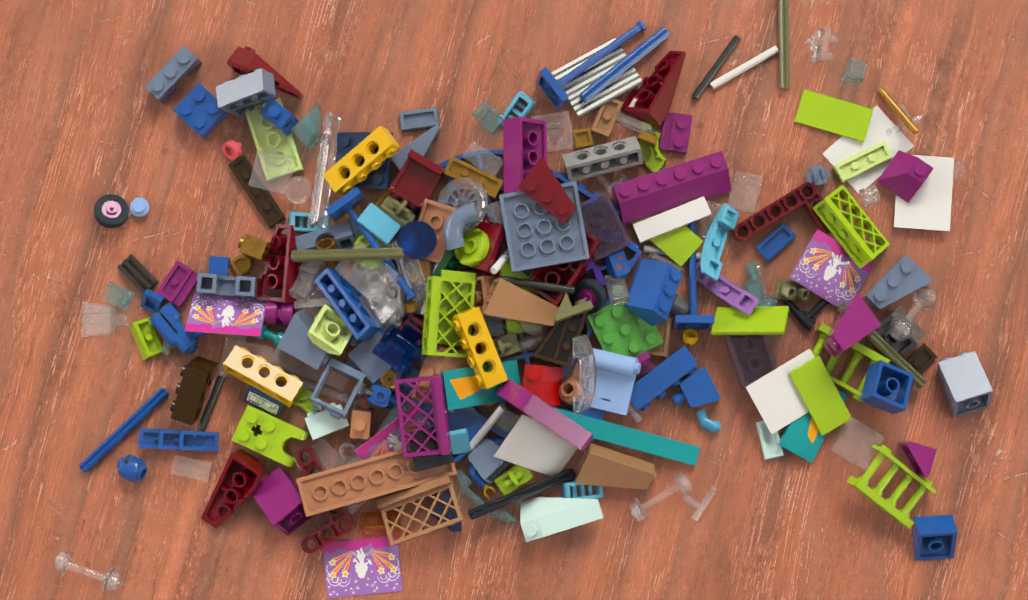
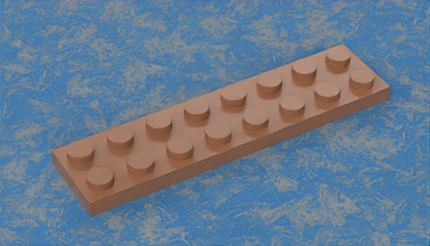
[296,447,457,517]

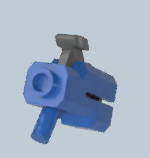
[149,302,207,356]
[357,383,404,410]

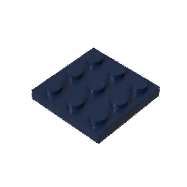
[336,132,393,190]

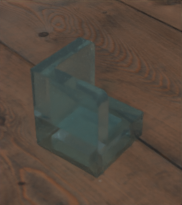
[840,57,868,86]
[472,101,505,134]
[102,282,134,310]
[483,317,504,337]

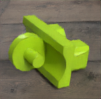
[494,465,533,495]

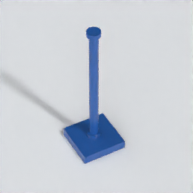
[536,20,646,111]
[325,187,418,302]
[672,221,714,330]

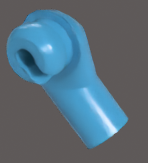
[696,409,721,433]

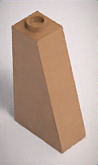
[481,278,559,327]
[575,442,657,490]

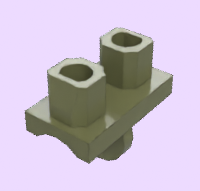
[379,195,416,231]
[773,279,810,302]
[493,332,521,358]

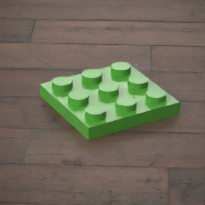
[586,296,664,357]

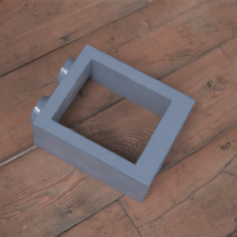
[310,358,366,419]

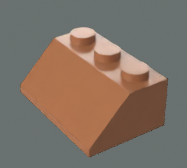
[411,345,470,412]

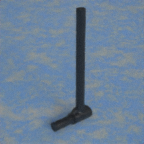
[782,298,829,331]

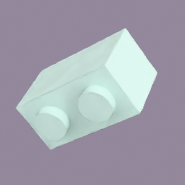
[304,402,349,441]

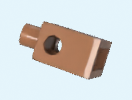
[350,406,374,444]

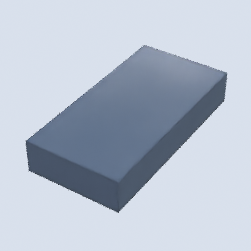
[399,107,440,132]

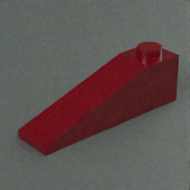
[227,46,303,100]
[621,50,686,126]
[256,224,302,303]
[529,231,601,307]
[201,449,264,528]

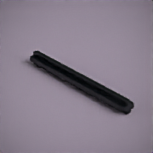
[468,468,576,520]

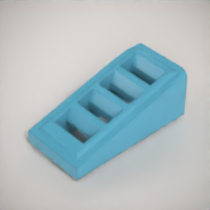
[498,91,536,126]
[288,212,329,233]
[561,481,604,499]

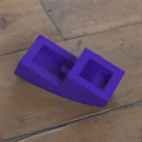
[585,260,606,287]

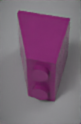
[823,293,881,358]
[252,467,313,536]

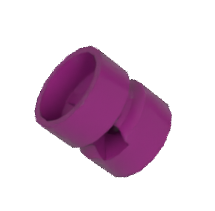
[265,300,296,327]

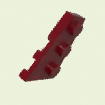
[517,157,576,224]

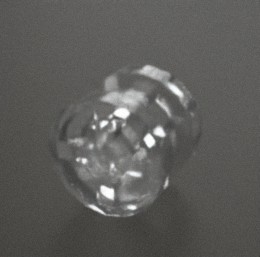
[859,185,880,208]

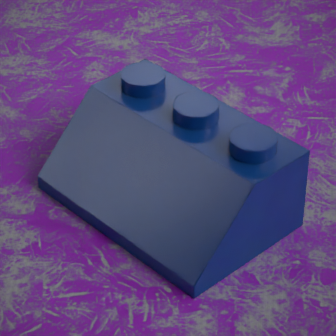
[624,258,683,326]

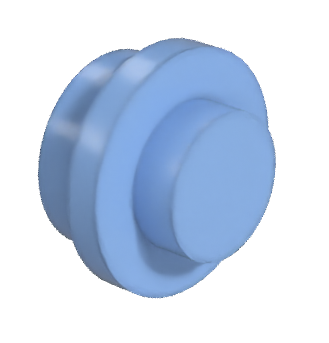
[130,198,150,217]

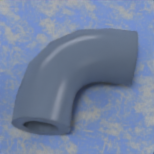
[443,202,479,251]

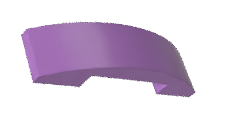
[696,260,760,316]

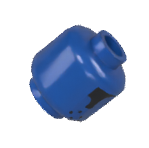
[117,454,147,483]

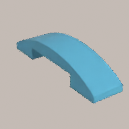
[701,204,740,281]

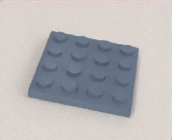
[499,181,590,273]

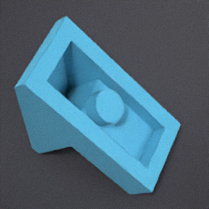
[450,428,471,455]

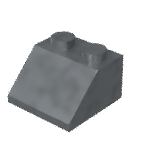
[875,305,926,355]

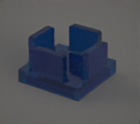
[372,323,422,375]

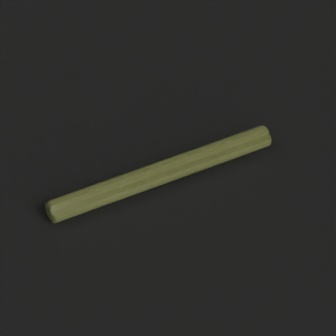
[778,0,790,90]
[291,247,404,262]
[837,302,927,389]

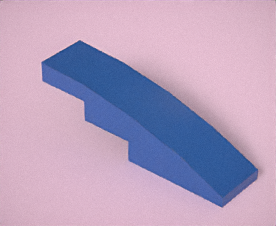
[138,428,219,452]

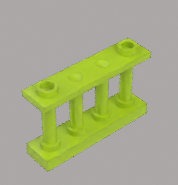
[812,323,890,403]
[846,444,937,529]

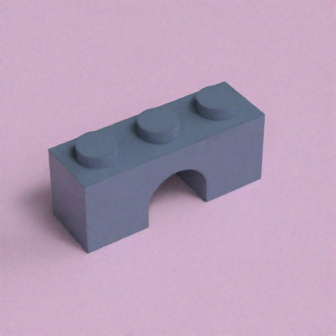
[145,46,201,104]
[295,220,356,265]
[196,273,258,298]

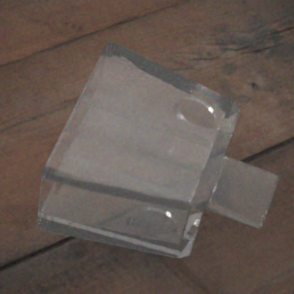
[81,301,127,339]

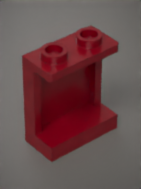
[388,149,445,211]
[458,219,506,277]

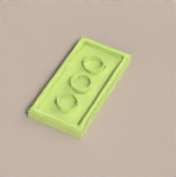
[245,98,304,182]

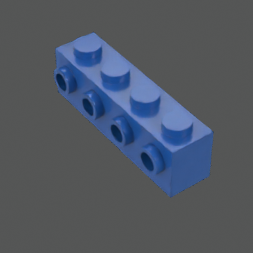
[630,346,698,412]

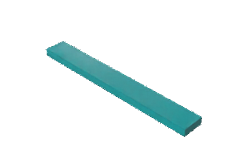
[553,407,700,466]

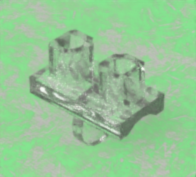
[805,26,838,63]

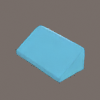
[356,203,401,245]

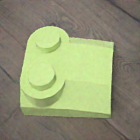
[307,304,353,356]

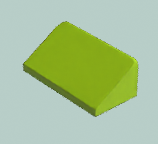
[129,317,163,361]

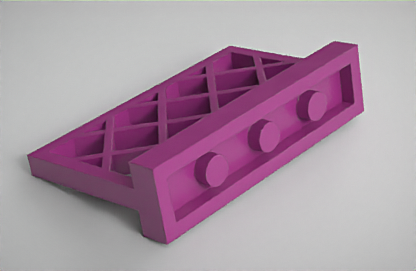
[394,374,452,458]

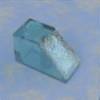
[290,104,322,149]

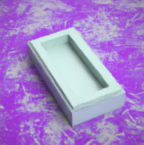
[755,420,784,460]

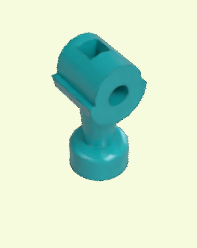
[254,324,284,347]

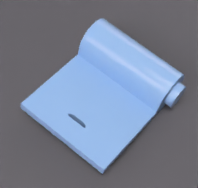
[582,348,641,416]

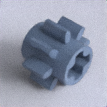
[805,165,830,187]

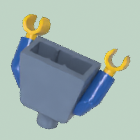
[468,437,511,497]

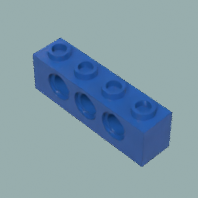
[314,268,382,340]

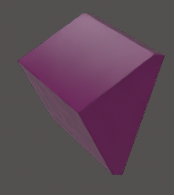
[899,441,937,478]

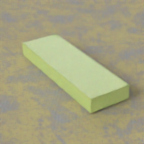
[833,141,893,183]

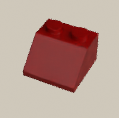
[523,364,563,407]

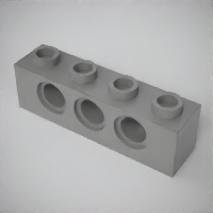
[562,136,643,182]

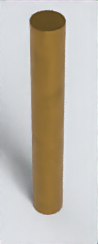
[877,88,920,135]

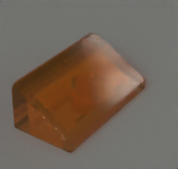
[361,511,401,536]

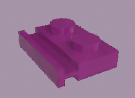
[659,112,692,154]
[156,260,198,308]

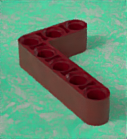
[732,182,831,242]
[296,448,355,553]

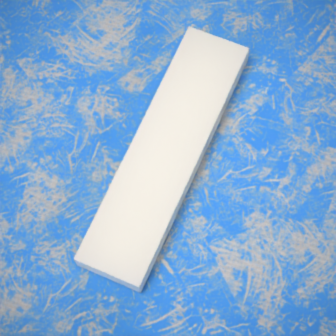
[633,196,711,243]

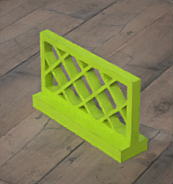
[812,185,890,268]
[421,276,476,358]

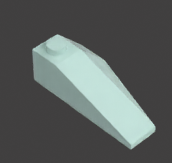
[520,496,604,542]

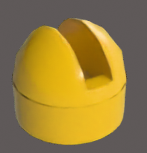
[682,329,699,346]

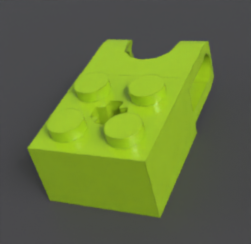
[231,405,309,467]

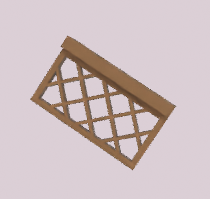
[376,475,464,547]

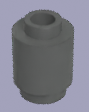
[670,294,689,316]

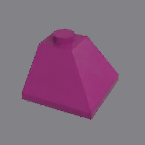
[876,150,934,203]

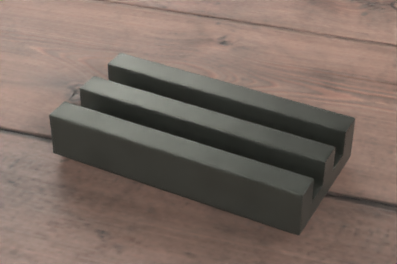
[118,254,158,294]

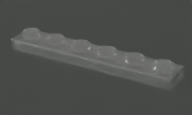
[309,112,341,228]

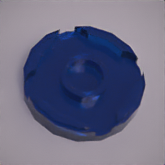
[398,220,437,259]

